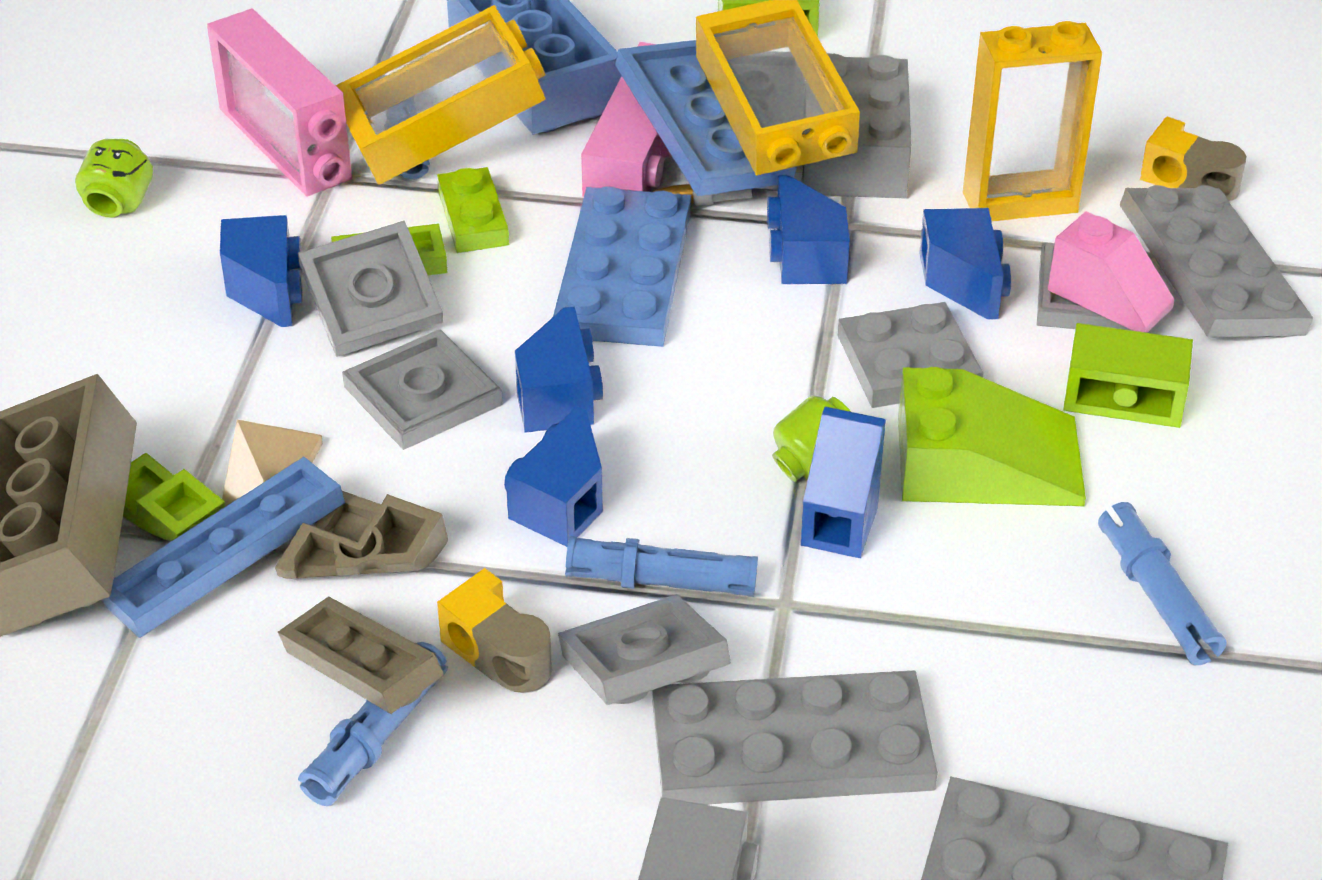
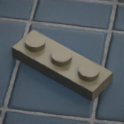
[277,596,444,714]

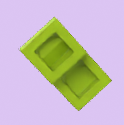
[123,452,225,541]

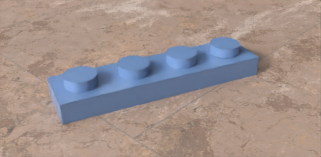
[102,457,345,638]

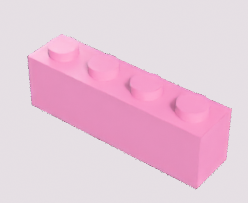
[581,42,672,197]

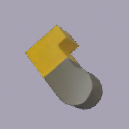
[1140,116,1247,201]
[437,568,552,693]

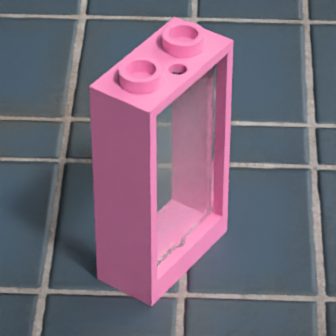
[207,8,352,197]

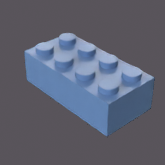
[447,0,622,135]

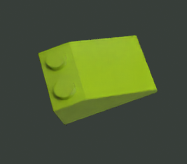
[898,367,1086,507]

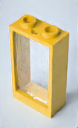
[696,0,860,176]
[335,5,546,185]
[963,21,1103,222]

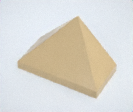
[222,419,323,507]

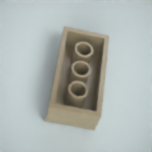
[0,373,137,637]

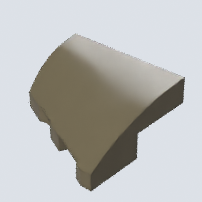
[275,491,449,579]

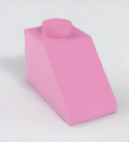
[1048,211,1175,333]

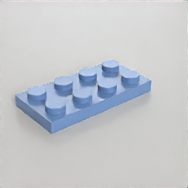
[615,40,797,196]
[553,186,691,347]

